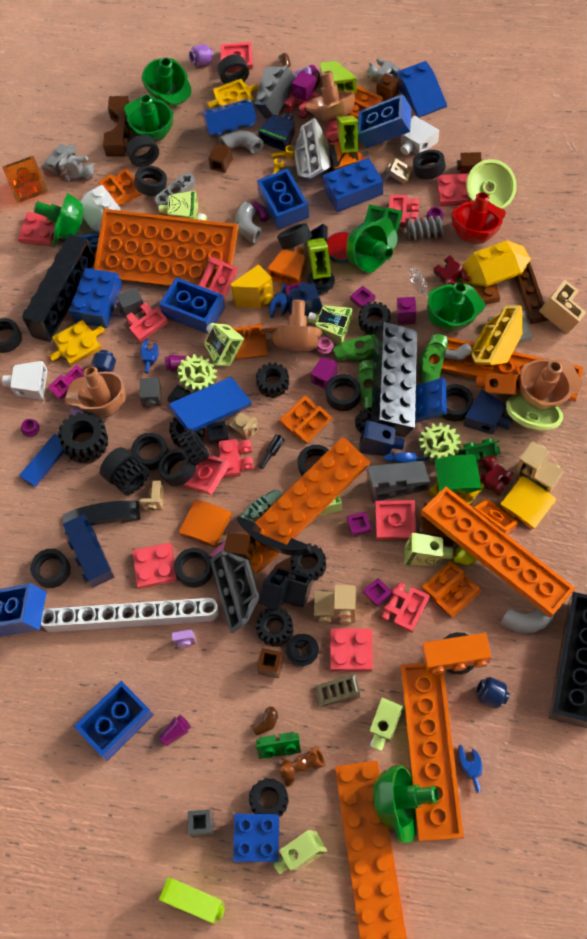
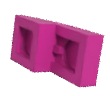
[48,365,84,400]

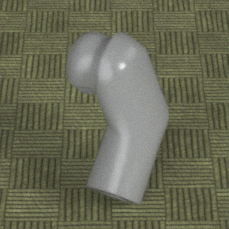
[445,343,472,361]

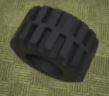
[58,411,108,463]

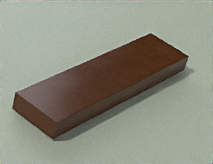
[515,262,548,324]

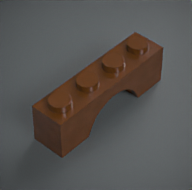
[103,96,130,157]

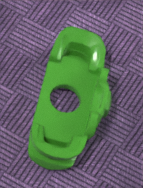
[333,334,375,363]
[419,334,448,383]
[358,360,373,410]

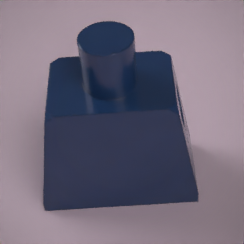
[464,389,513,434]
[358,420,405,456]

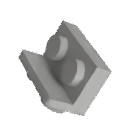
[41,143,77,177]

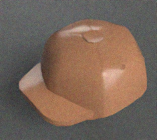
[305,71,355,121]
[261,300,322,352]
[518,358,582,410]
[65,367,126,417]

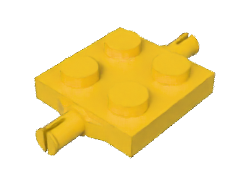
[207,79,259,109]
[49,320,105,366]

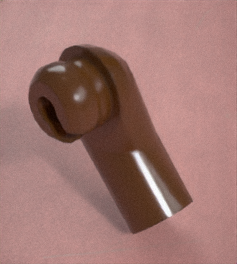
[278,53,291,67]
[252,706,278,736]

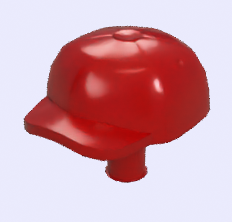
[452,192,506,244]

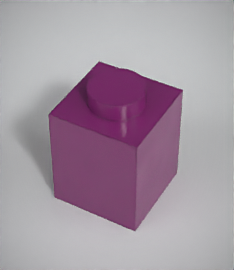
[292,71,316,101]
[397,297,416,325]
[311,357,338,389]

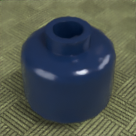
[90,350,116,372]
[476,677,510,708]

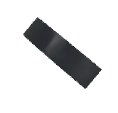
[63,501,141,534]
[237,516,313,556]

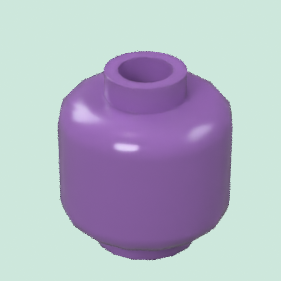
[189,44,213,67]

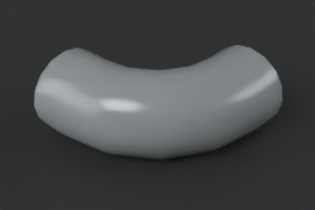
[219,130,264,154]
[235,202,262,244]
[500,607,557,634]

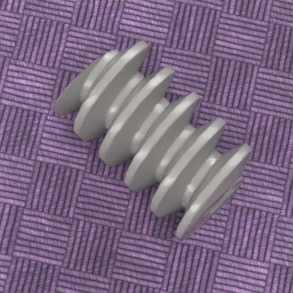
[407,215,444,241]

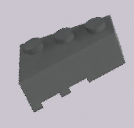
[254,66,296,118]
[367,461,430,503]

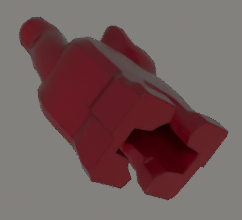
[433,255,471,285]
[479,455,514,495]

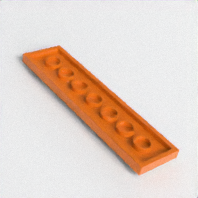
[430,337,584,402]
[244,437,371,574]
[420,487,576,618]
[400,663,464,842]
[335,760,407,939]

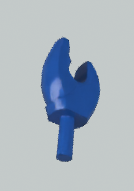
[269,284,288,318]
[140,339,159,374]
[384,452,427,463]
[458,745,483,793]

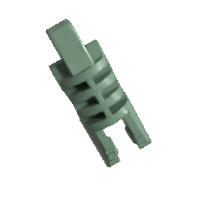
[239,490,284,522]

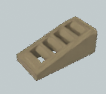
[315,674,360,707]

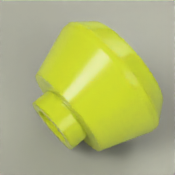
[453,545,477,566]

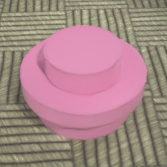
[316,337,334,355]

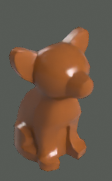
[277,746,325,787]

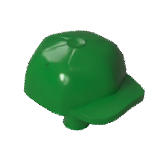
[141,57,192,106]
[124,94,174,141]
[34,193,84,248]
[346,217,398,273]
[426,283,486,333]
[373,765,439,843]

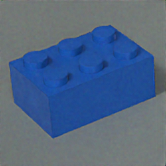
[358,94,411,148]
[202,99,257,136]
[323,158,383,212]
[257,168,309,230]
[69,268,123,328]
[159,277,225,334]
[0,583,47,637]
[74,680,154,761]

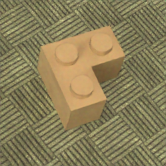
[539,280,586,334]
[515,441,564,493]
[314,585,356,625]

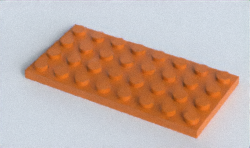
[94,209,239,294]

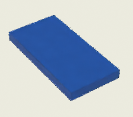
[169,377,252,432]

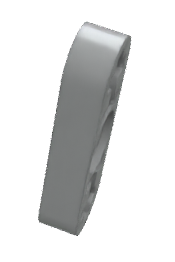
[155,173,195,208]

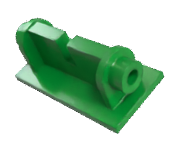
[459,438,501,460]
[256,731,301,759]

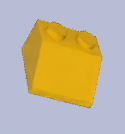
[230,264,274,308]

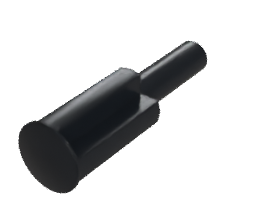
[259,434,285,469]

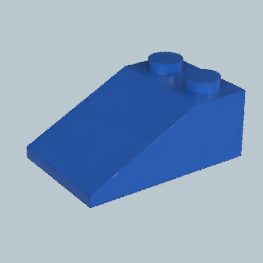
[397,61,447,118]

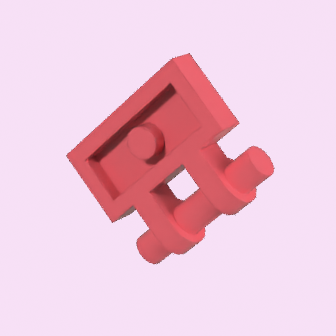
[381,582,430,633]

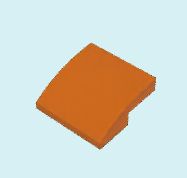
[349,85,383,119]
[98,168,142,205]
[279,395,333,444]
[178,500,232,547]
[422,561,481,618]

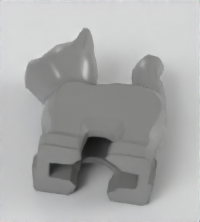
[367,58,400,80]
[59,155,94,181]

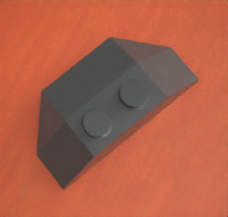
[210,550,259,633]

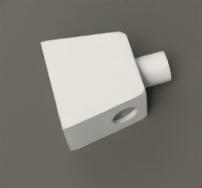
[400,116,439,155]
[2,361,48,400]

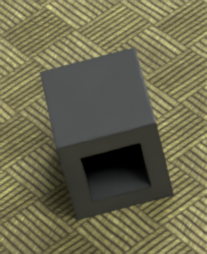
[116,287,144,316]
[139,377,161,408]
[188,809,214,838]

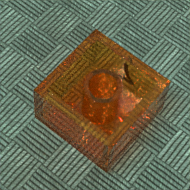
[2,156,48,203]

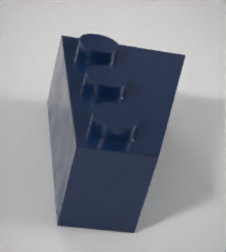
[63,514,114,587]

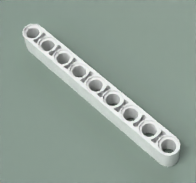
[41,598,220,632]

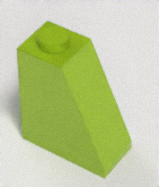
[320,61,357,93]
[337,115,358,153]
[307,238,331,279]
[159,877,226,924]

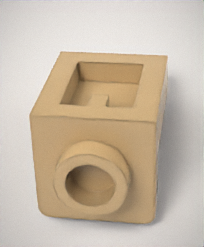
[383,159,412,184]
[229,412,258,440]
[140,481,164,512]

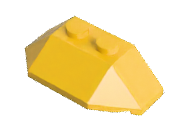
[460,240,530,287]
[471,305,522,365]

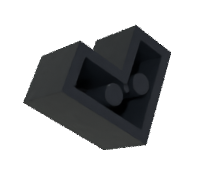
[259,565,313,610]

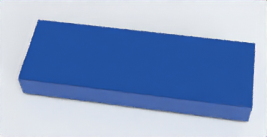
[19,433,64,487]

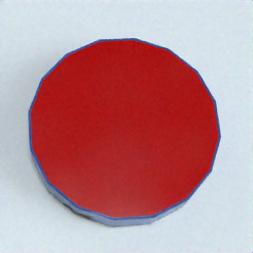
[326,232,350,263]

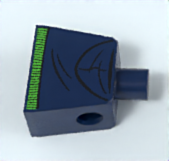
[258,113,295,151]
[288,283,323,317]

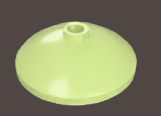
[466,159,517,209]
[506,394,563,431]

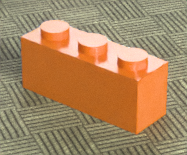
[422,633,492,675]

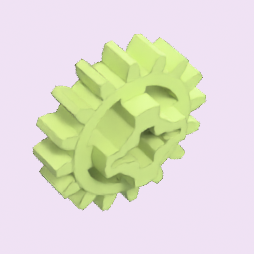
[177,354,217,393]
[419,423,461,462]

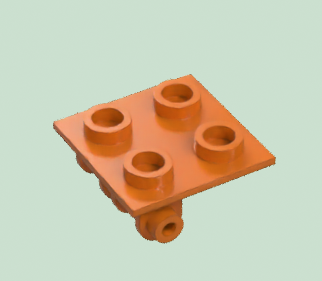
[232,323,268,360]

